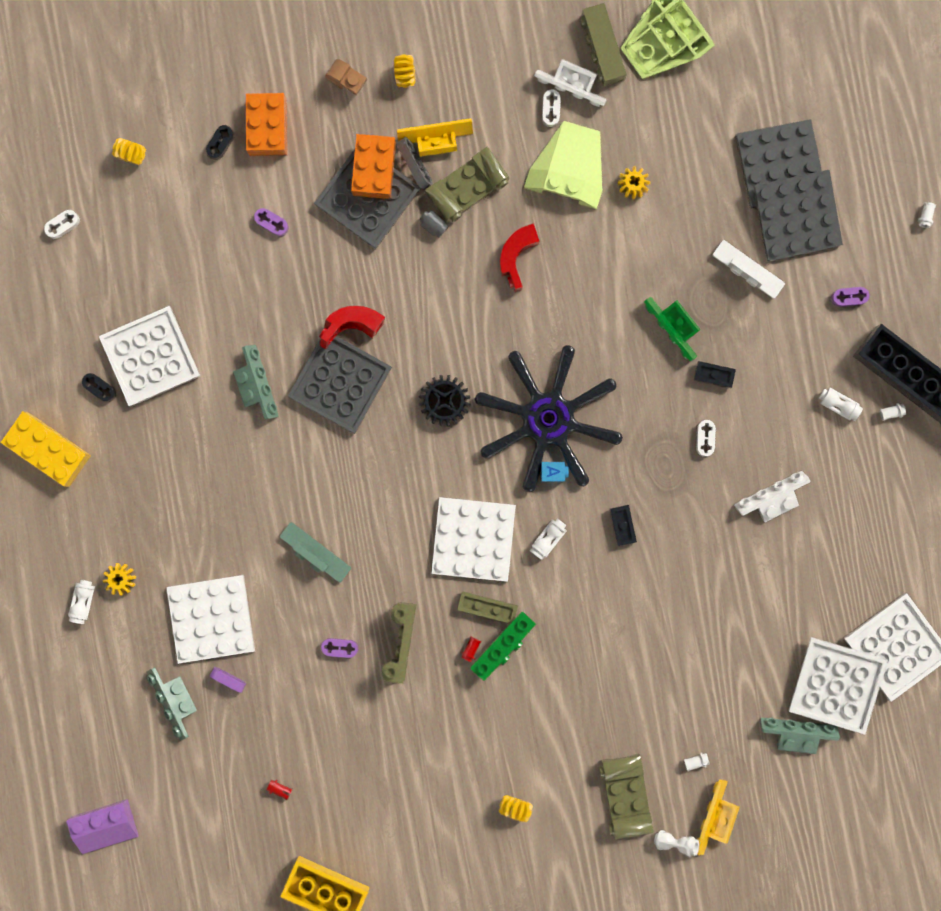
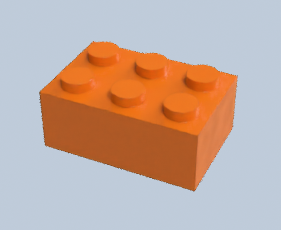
[246,93,287,156]
[351,134,396,199]

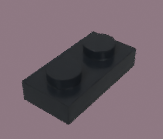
[694,361,736,388]
[610,505,637,546]

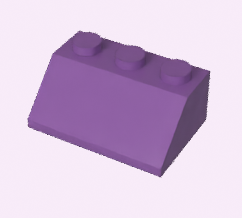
[66,799,139,854]

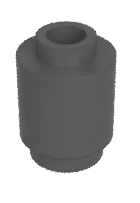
[419,210,448,238]

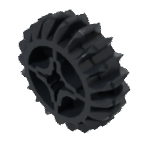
[419,375,470,427]

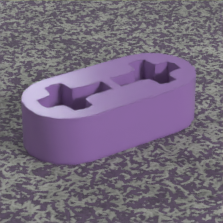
[254,208,289,236]
[831,287,869,307]
[321,638,358,658]
[209,667,246,693]

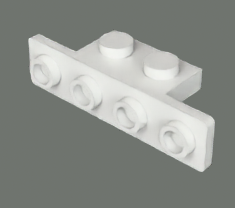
[534,59,607,107]
[713,240,785,299]
[734,471,810,522]

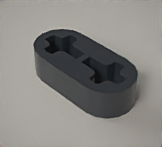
[206,125,234,160]
[82,373,116,402]

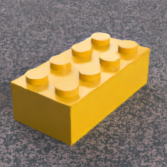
[1,411,91,487]
[281,856,370,911]

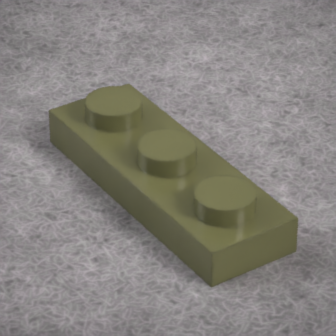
[457,591,518,624]

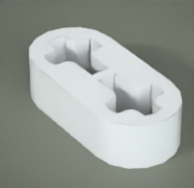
[542,90,560,127]
[44,210,80,239]
[696,420,716,457]

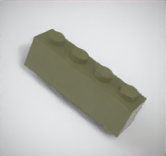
[579,3,627,86]

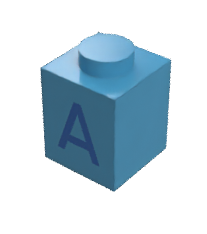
[541,462,569,482]

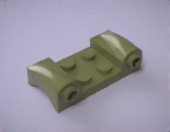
[425,146,509,224]
[382,602,417,684]
[599,754,654,839]

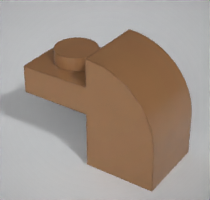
[325,59,367,95]

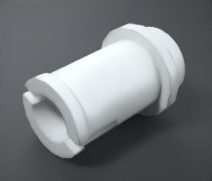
[918,202,936,228]
[880,403,906,421]
[684,753,710,771]

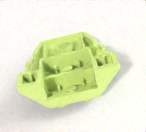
[621,0,715,79]
[524,121,602,209]

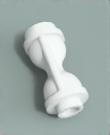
[819,388,863,421]
[530,519,567,560]
[68,580,95,624]
[654,830,699,857]

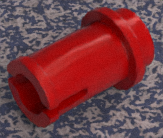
[461,636,482,662]
[266,780,292,800]

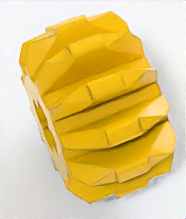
[394,54,416,88]
[112,138,146,165]
[617,166,650,200]
[103,563,136,596]
[499,795,533,822]

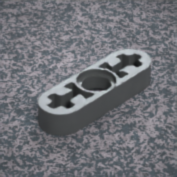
[397,137,433,190]

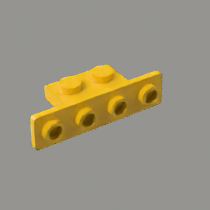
[397,119,473,157]
[697,779,740,855]

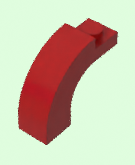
[500,223,540,292]
[319,306,385,350]

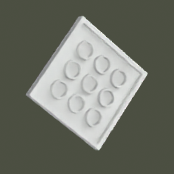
[99,306,200,407]
[431,497,516,582]
[167,575,255,664]
[843,593,941,702]
[789,637,888,734]

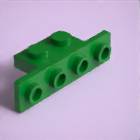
[644,297,701,361]
[471,612,536,681]

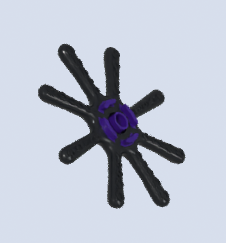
[475,345,623,492]

